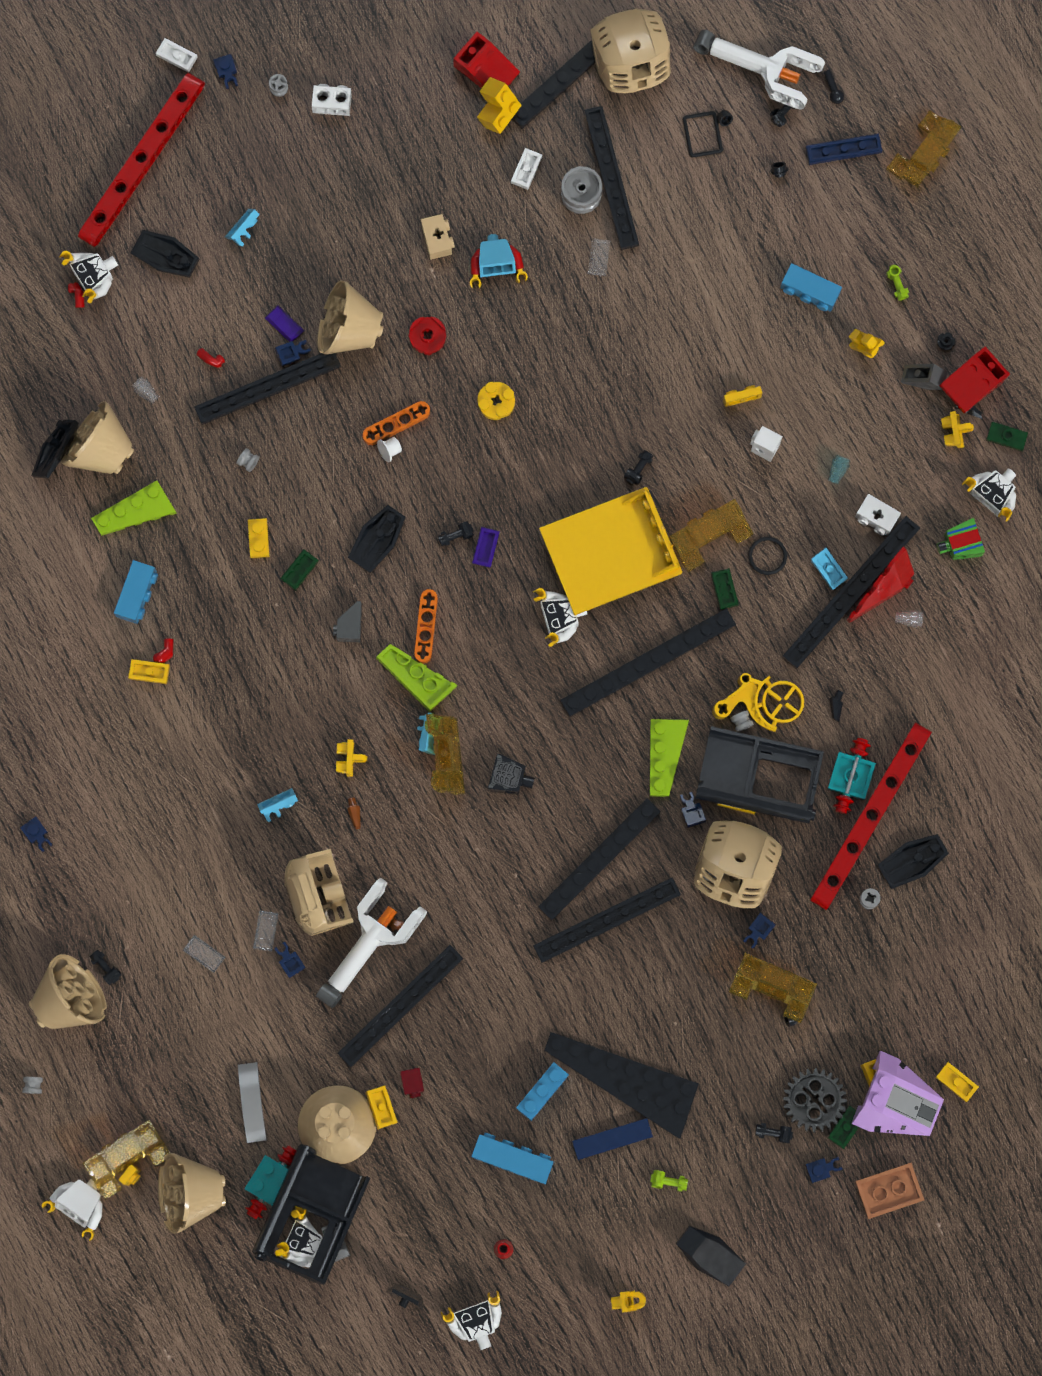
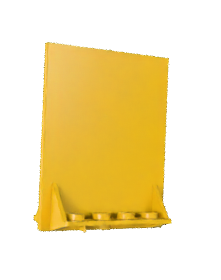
[539,487,682,616]

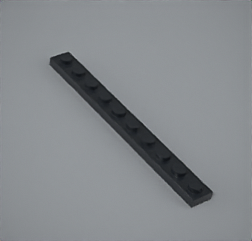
[782,516,920,670]
[560,608,736,717]

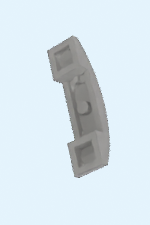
[238,1062,267,1143]

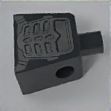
[488,753,535,794]

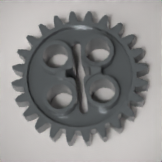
[783,1068,847,1133]

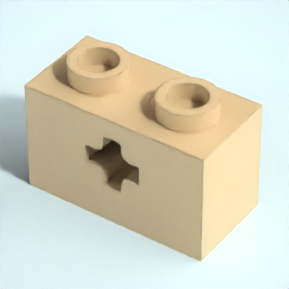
[421,214,455,260]

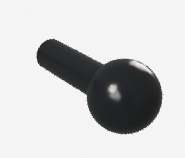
[823,69,844,104]

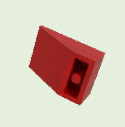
[453,32,520,88]
[939,346,1010,414]

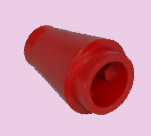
[494,1239,513,1259]

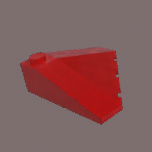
[847,547,914,623]

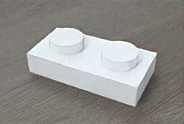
[156,38,198,73]
[511,148,542,190]

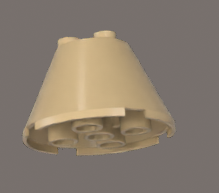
[317,281,383,355]
[61,401,134,474]
[29,954,107,1029]
[298,1086,376,1165]
[158,1153,226,1234]

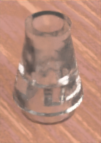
[131,376,160,404]
[895,610,924,629]

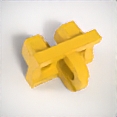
[849,329,885,358]
[941,411,974,448]
[336,739,367,777]
[611,1290,646,1313]

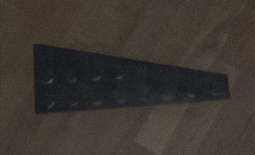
[544,1032,699,1139]

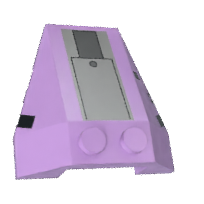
[851,1051,944,1136]

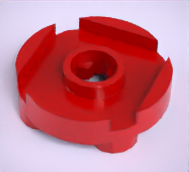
[409,316,446,355]

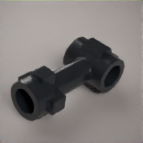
[770,99,797,127]
[624,450,653,485]
[437,521,474,546]
[89,950,122,985]
[755,1123,793,1143]

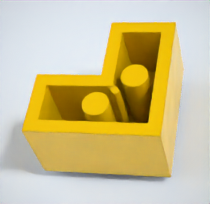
[477,77,521,134]

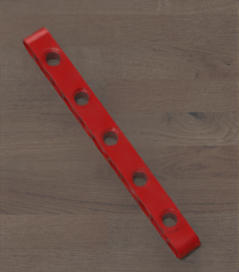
[78,73,205,247]
[810,722,932,910]

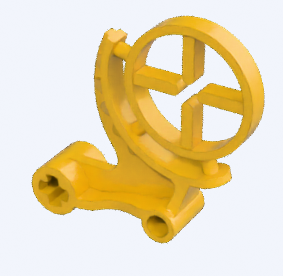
[712,673,804,732]

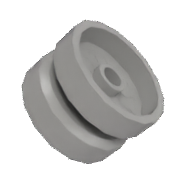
[561,166,602,214]

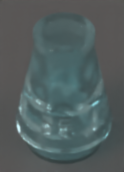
[828,455,850,485]

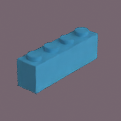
[471,1133,553,1185]

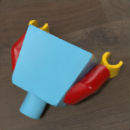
[470,234,528,288]

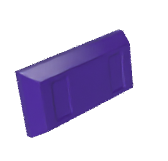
[265,305,304,342]
[472,527,500,568]

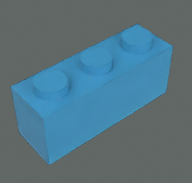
[780,263,842,312]
[114,560,158,624]
[516,1062,569,1121]

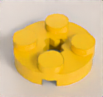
[477,382,515,420]

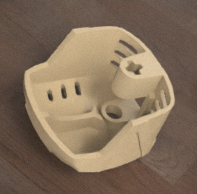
[591,9,671,93]
[694,821,782,908]
[284,849,354,936]

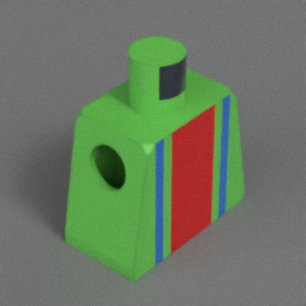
[936,518,985,560]

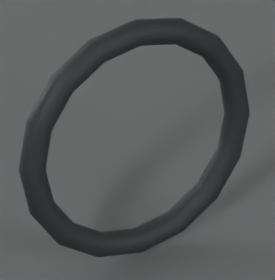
[748,537,787,575]

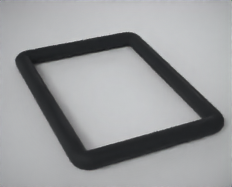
[683,111,723,157]

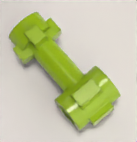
[886,265,909,301]
[650,1170,688,1192]

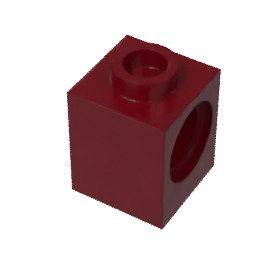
[400,1068,424,1099]

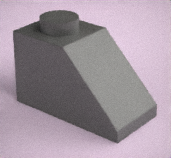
[901,364,948,390]
[333,601,362,643]

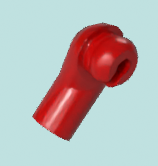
[68,282,85,308]
[197,348,225,368]
[153,639,174,664]

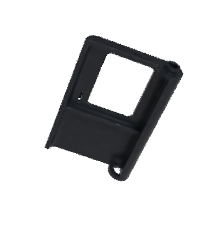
[695,726,824,824]
[252,1144,370,1285]

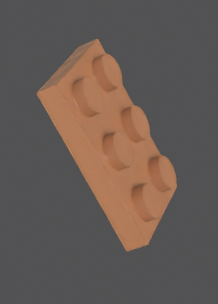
[855,1163,924,1219]

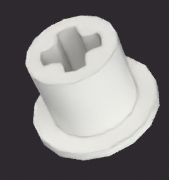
[377,437,402,462]

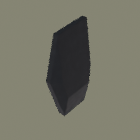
[131,230,200,278]
[31,420,79,478]
[348,505,406,573]
[878,834,949,889]
[676,1225,746,1286]
[387,1284,424,1310]

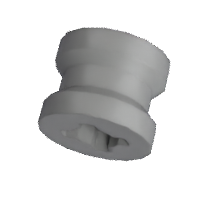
[269,74,288,97]
[237,448,260,472]
[730,710,754,732]
[859,888,880,909]
[22,1077,43,1094]

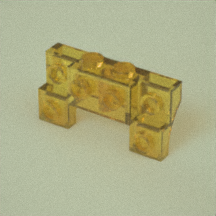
[886,110,961,188]
[669,499,754,572]
[425,713,465,795]
[729,953,817,1023]
[82,1120,170,1200]

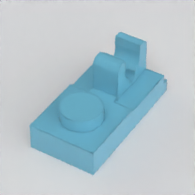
[225,209,260,246]
[811,548,848,590]
[417,713,441,754]
[257,788,298,822]

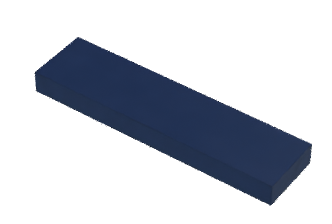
[805,133,882,165]
[572,1118,653,1160]

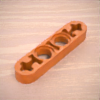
[363,401,430,445]
[414,589,438,664]

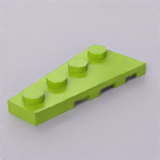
[91,481,177,536]
[376,644,457,712]
[650,719,689,797]

